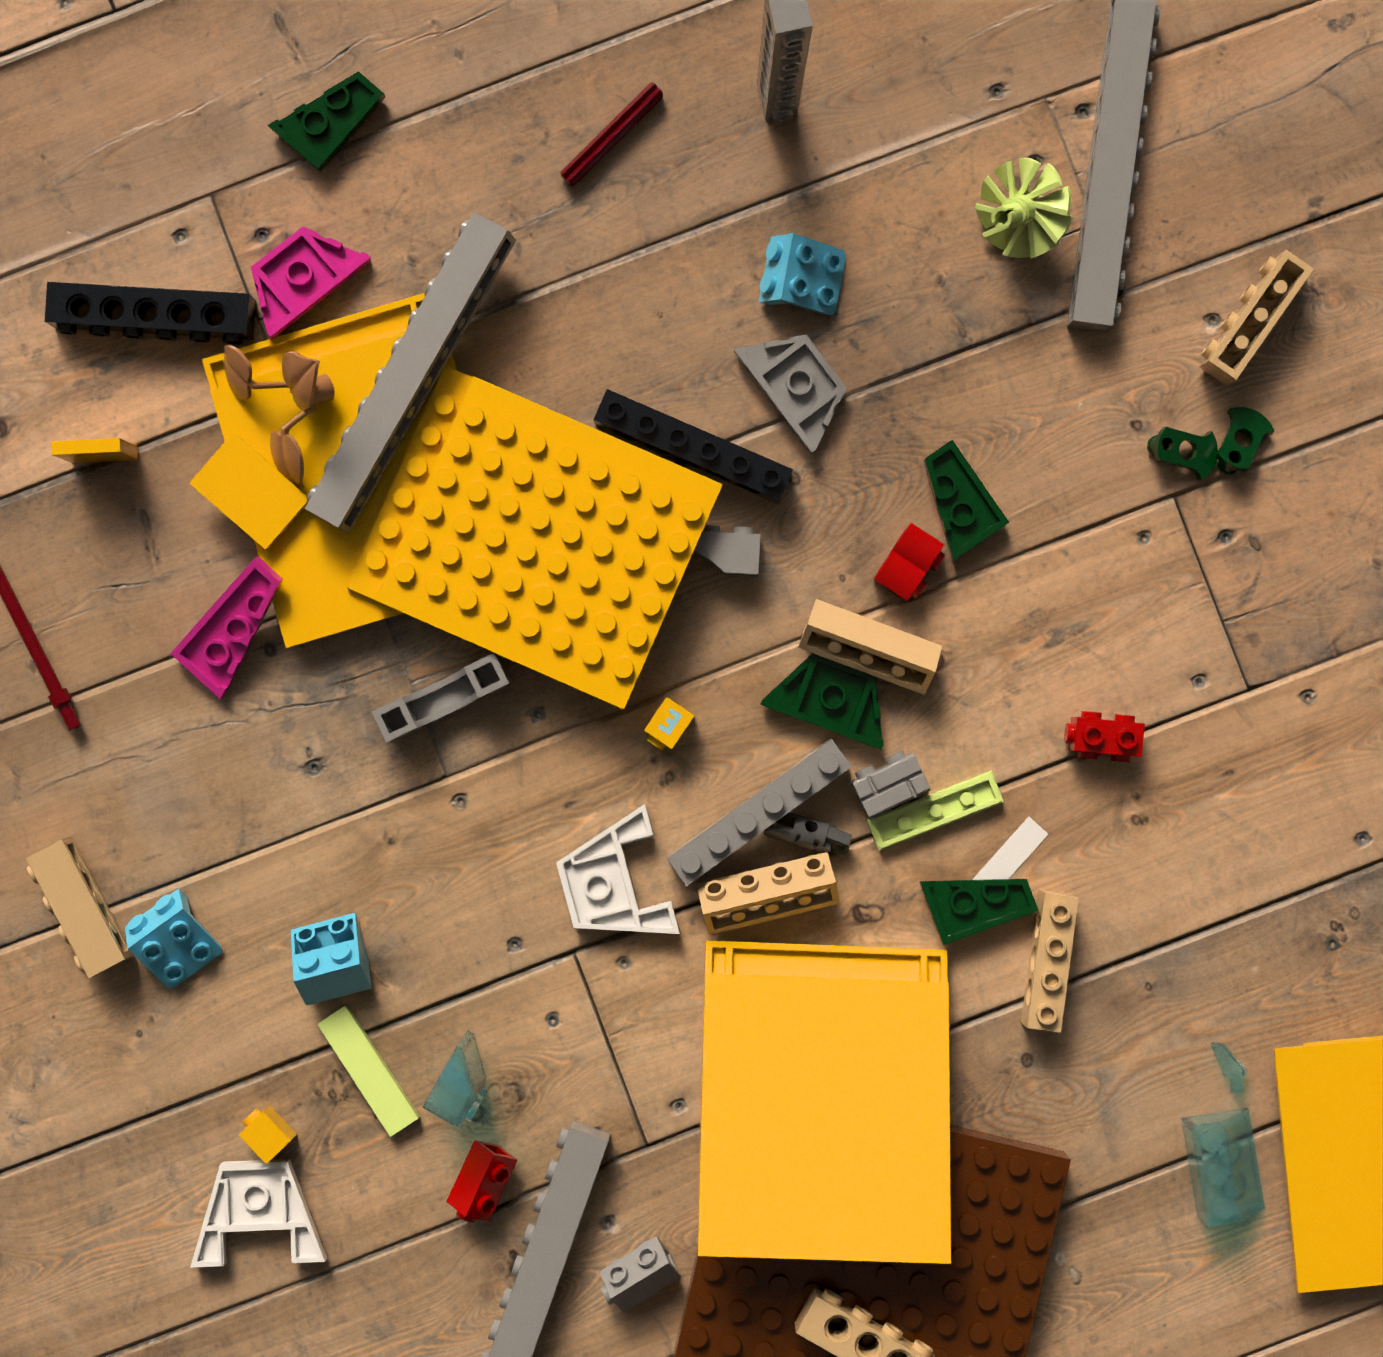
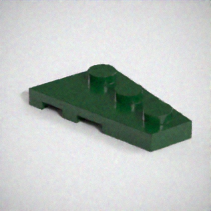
[268,71,385,172]
[923,440,1009,561]
[919,879,1039,945]

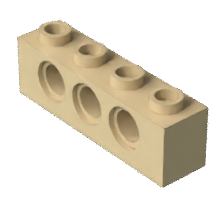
[1021,889,1079,1033]
[794,1287,935,1357]

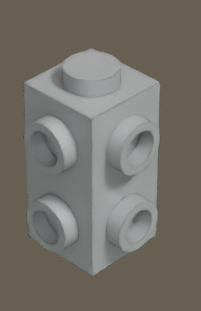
[599,1236,681,1312]

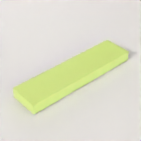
[866,771,1004,851]
[317,1004,420,1137]

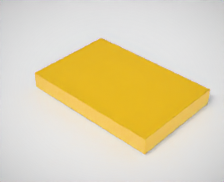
[189,432,308,551]

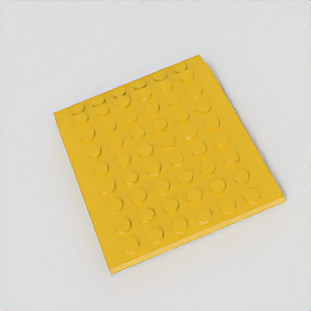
[202,293,458,648]
[346,365,723,710]
[698,940,951,1264]
[1273,1035,1383,1293]

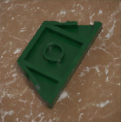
[760,653,884,750]

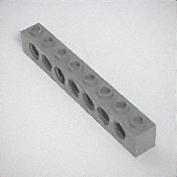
[757,0,813,122]

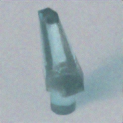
[1211,1042,1248,1093]

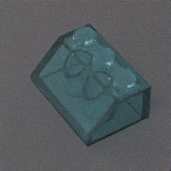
[422,1030,487,1128]
[1181,1108,1265,1227]

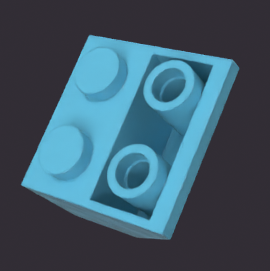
[291,913,371,1006]

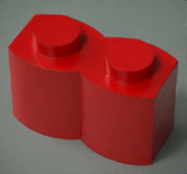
[872,523,946,602]

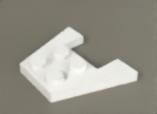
[556,804,680,934]
[190,1159,327,1268]

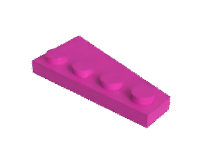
[170,556,283,699]

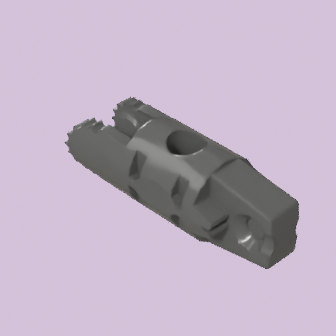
[764,812,852,855]

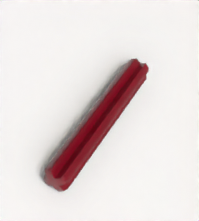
[560,82,663,186]

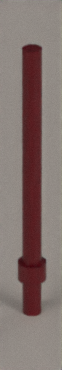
[0,566,82,731]

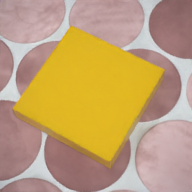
[51,438,139,463]

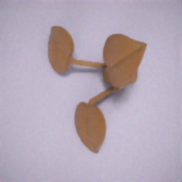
[224,345,335,488]

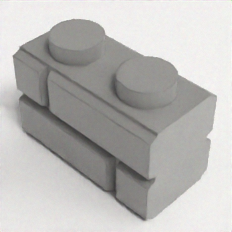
[851,750,931,819]

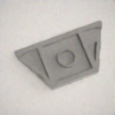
[734,334,847,454]

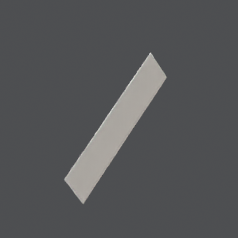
[972,817,1048,880]

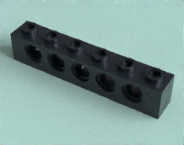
[44,282,256,345]
[593,389,793,504]

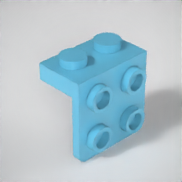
[759,233,846,315]
[124,888,222,988]

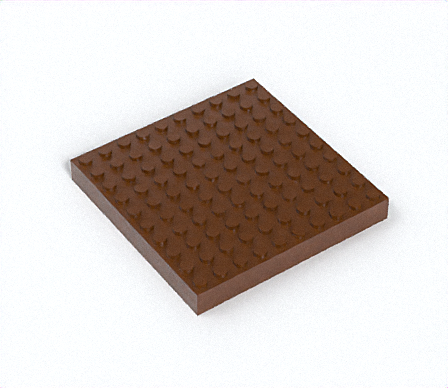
[672,1124,1071,1357]

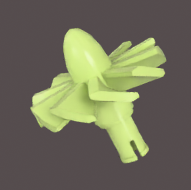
[975,157,1073,258]

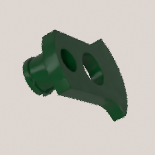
[1215,407,1275,475]
[1147,427,1218,480]

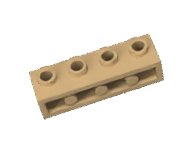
[1199,250,1314,386]
[798,599,942,695]
[26,837,134,978]
[696,852,840,935]

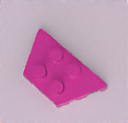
[251,226,371,341]

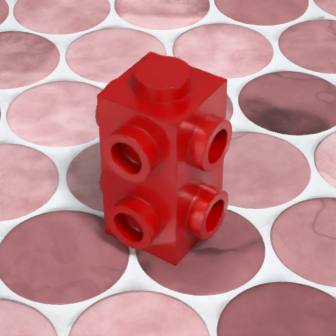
[1064,711,1145,763]
[446,1140,518,1223]

